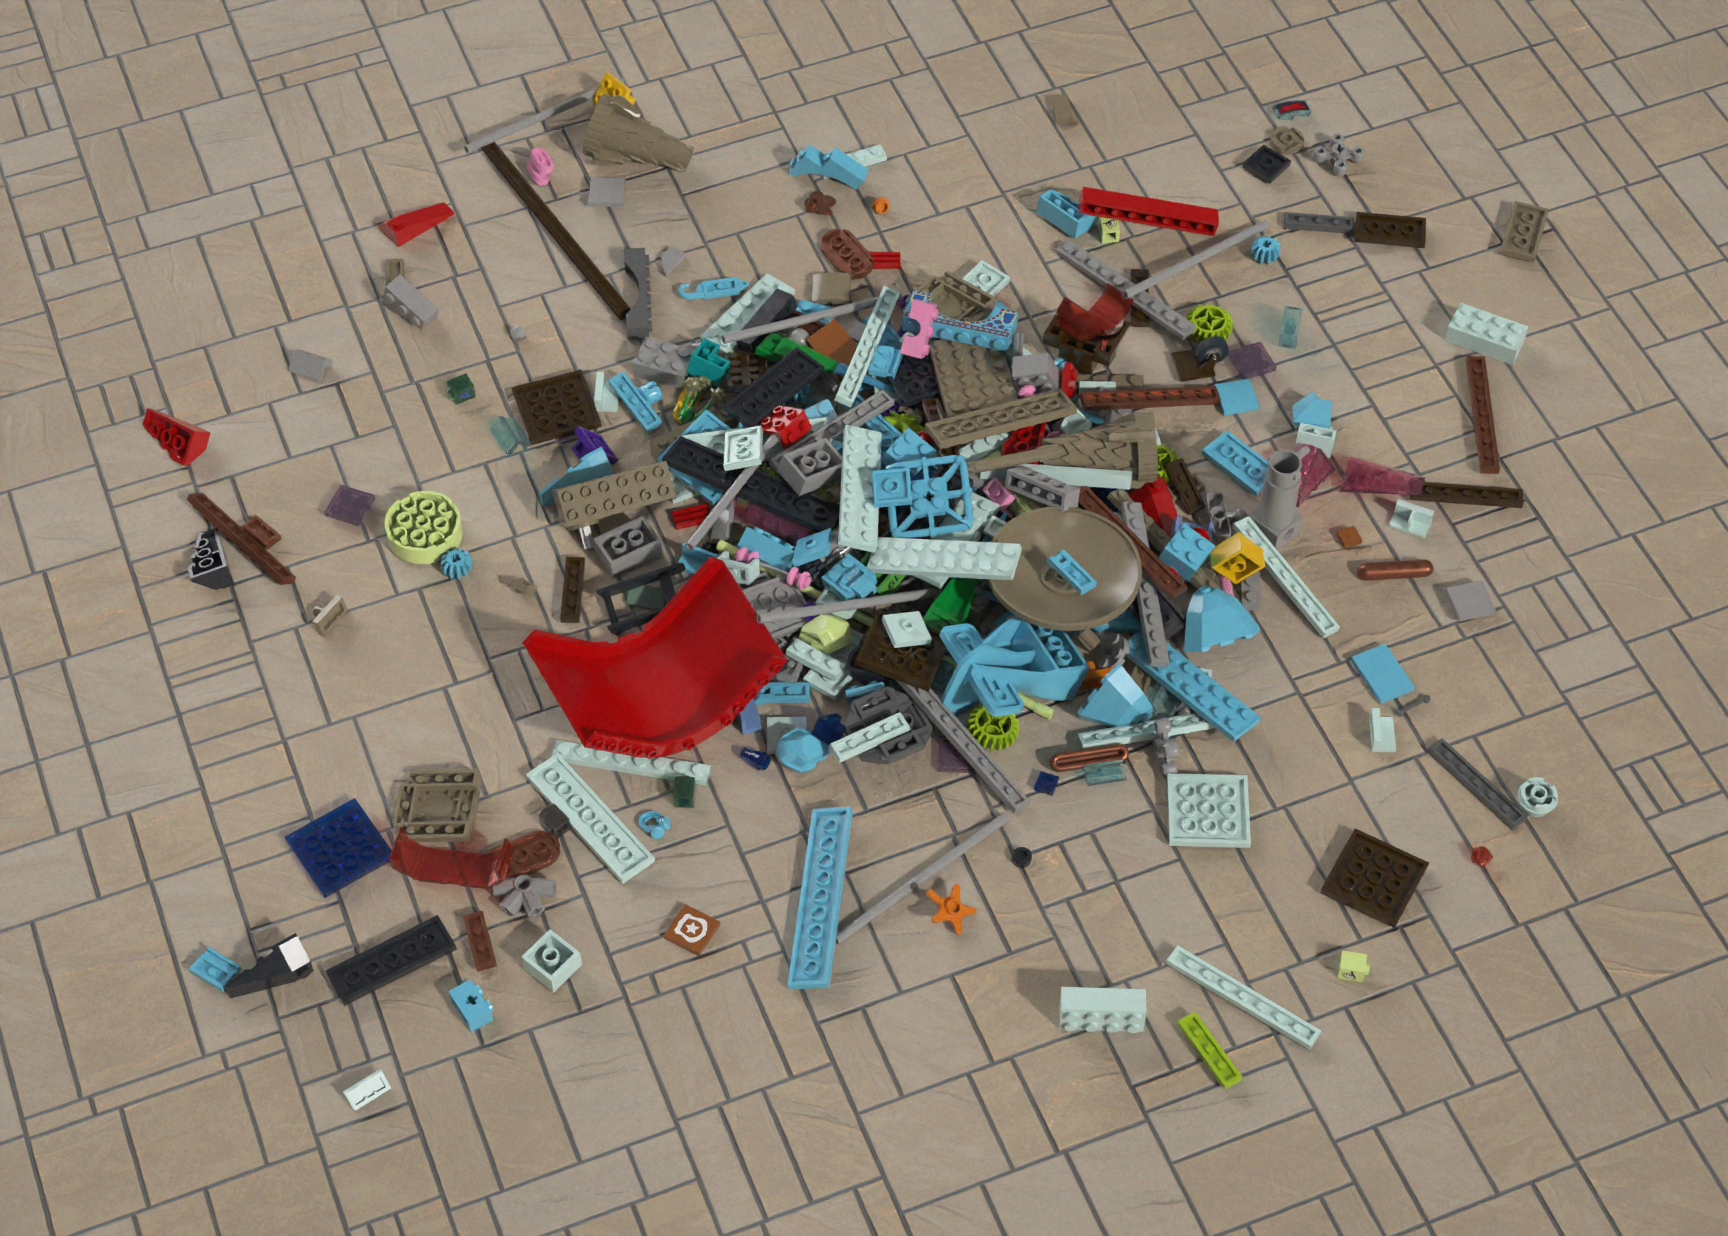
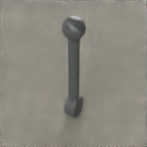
[1396,695,1431,717]

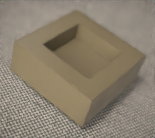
[510,578,537,595]

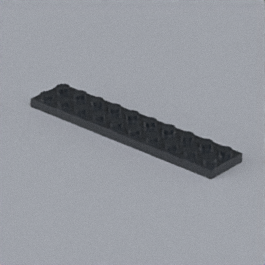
[662,436,840,532]

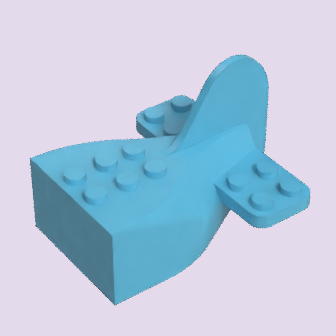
[940,617,1090,716]

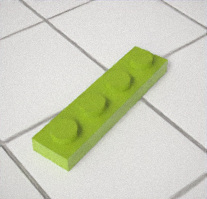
[1177,1012,1243,1090]

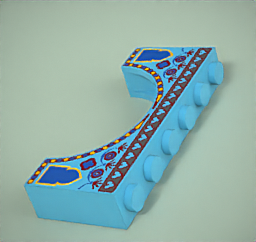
[902,290,1019,352]

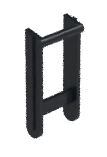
[596,563,686,635]

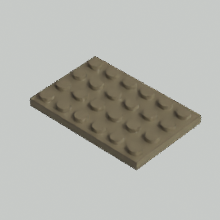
[928,339,1018,418]

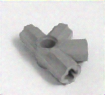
[493,875,557,917]

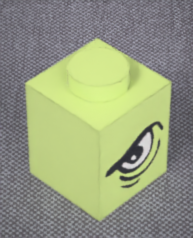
[1099,217,1120,243]
[1338,950,1370,982]

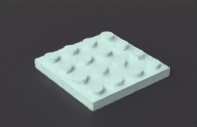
[1167,773,1251,848]

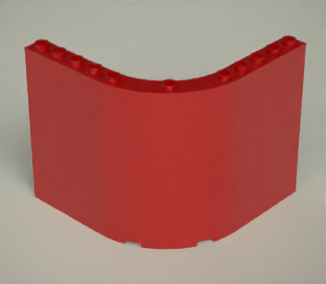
[522,557,788,759]

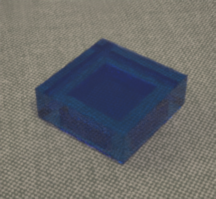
[1034,771,1059,796]

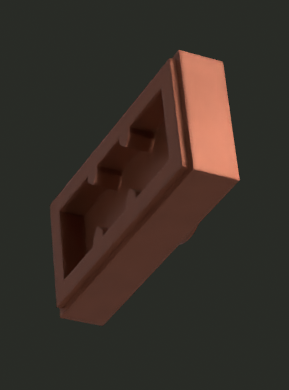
[242,515,282,550]

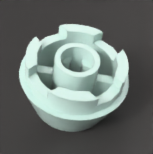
[1518,777,1558,818]

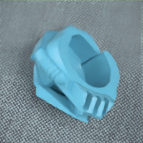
[776,728,830,773]

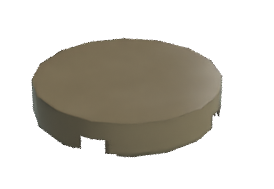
[1270,126,1304,155]

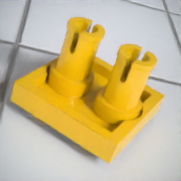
[593,73,635,105]

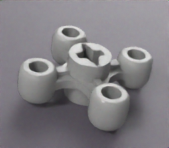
[1313,133,1364,176]
[1152,718,1179,777]

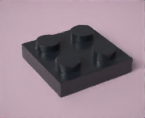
[1242,144,1291,184]

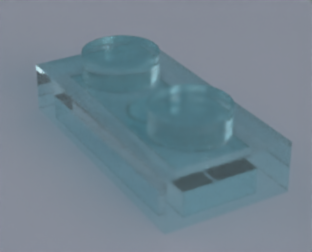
[1083,760,1127,786]

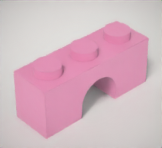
[900,299,939,359]

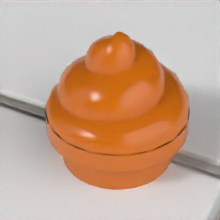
[872,197,890,214]

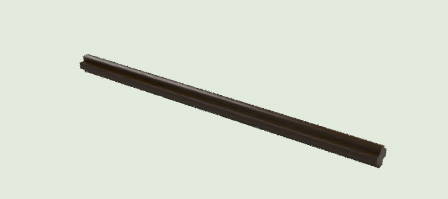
[481,142,631,320]

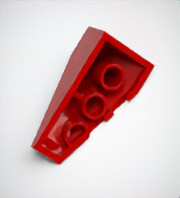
[142,408,211,466]
[1000,422,1047,465]
[1129,477,1178,538]

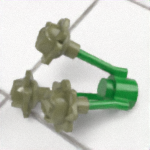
[678,376,727,424]

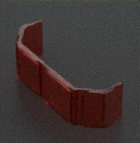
[1056,283,1134,341]
[389,827,514,889]

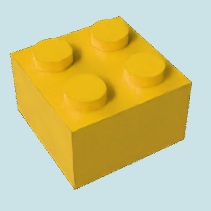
[1210,532,1265,584]

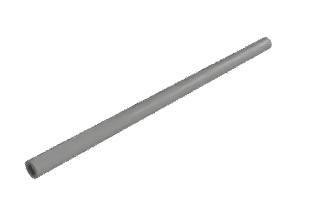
[464,77,625,153]
[1122,220,1270,299]
[722,292,902,344]
[685,434,779,551]
[757,586,946,624]
[836,812,1010,944]

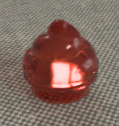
[1471,846,1493,866]

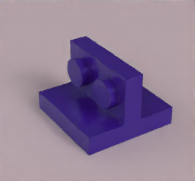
[572,426,618,465]

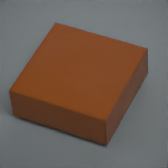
[1336,526,1362,549]

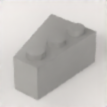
[382,274,439,330]

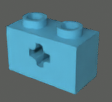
[448,979,494,1032]

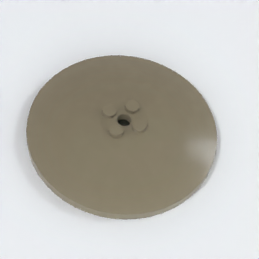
[988,507,1142,631]

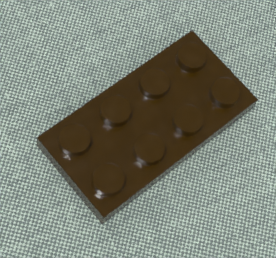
[1354,212,1426,248]

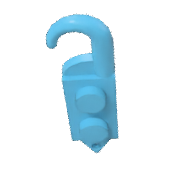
[679,277,749,300]

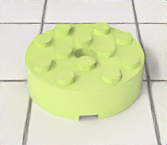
[385,491,463,564]

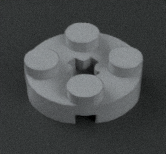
[1095,633,1130,669]

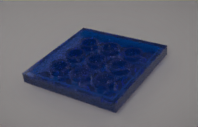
[284,798,395,899]

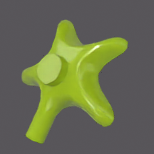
[884,411,925,434]

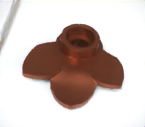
[804,191,837,215]

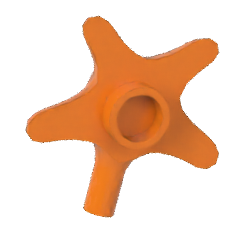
[925,884,976,935]

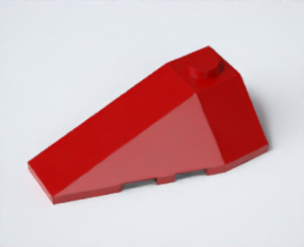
[378,202,455,247]

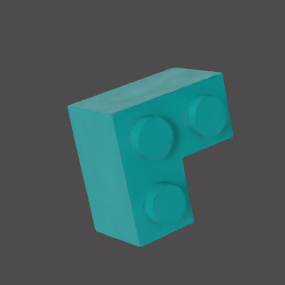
[686,338,731,387]

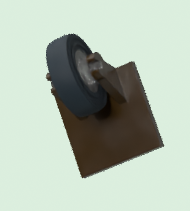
[1171,337,1229,382]

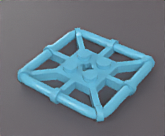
[885,455,973,539]

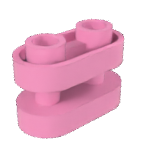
[526,148,554,186]

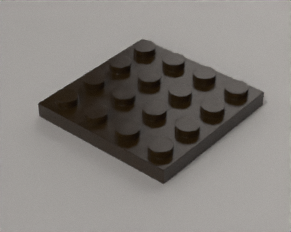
[725,351,777,393]
[511,369,602,445]
[855,609,947,692]
[1320,828,1429,928]

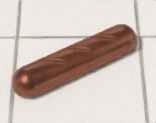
[1357,559,1434,581]
[1049,743,1129,772]

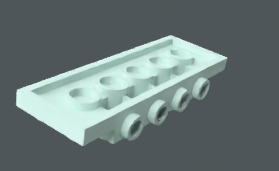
[913,492,1000,588]

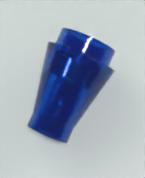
[740,748,771,771]

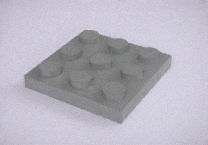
[742,575,810,639]

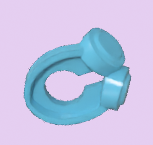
[638,811,671,839]

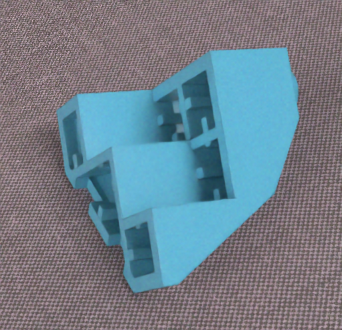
[1184,586,1260,652]
[1077,663,1153,728]

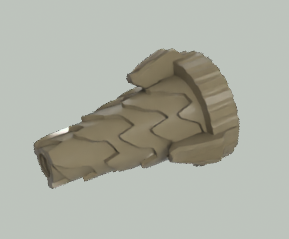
[582,93,694,172]
[1041,411,1158,489]

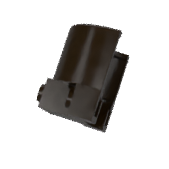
[1042,300,1130,374]

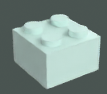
[521,929,582,993]

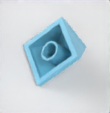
[1292,391,1332,428]

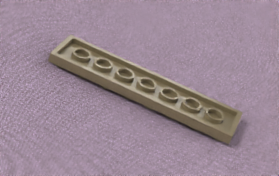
[925,389,1077,449]

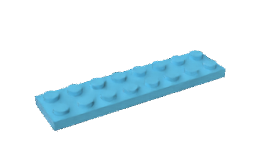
[1125,630,1261,742]

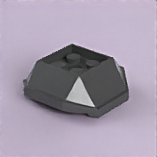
[844,686,932,765]

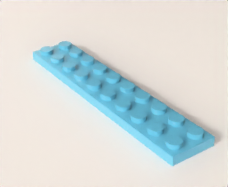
[787,807,853,989]

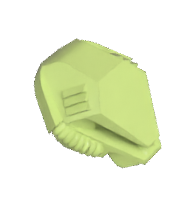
[799,614,852,654]

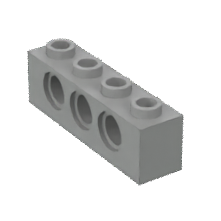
[1005,465,1080,512]

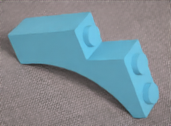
[788,145,869,190]

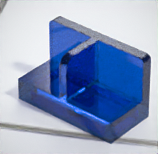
[811,713,846,746]

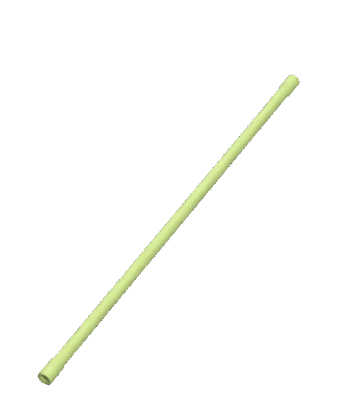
[716,540,1054,720]

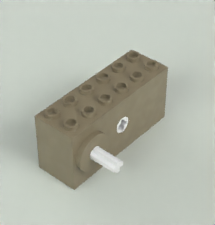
[551,461,676,550]

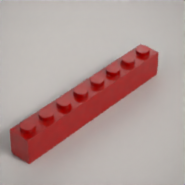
[1079,187,1219,236]

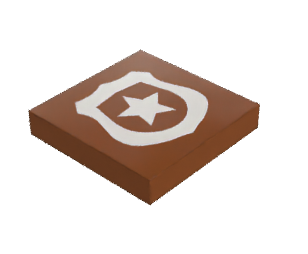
[664,904,720,956]

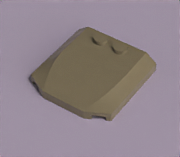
[903,271,997,340]
[392,769,481,843]

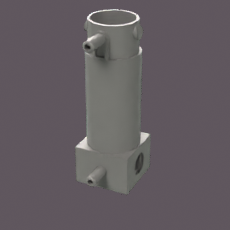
[1249,446,1310,550]

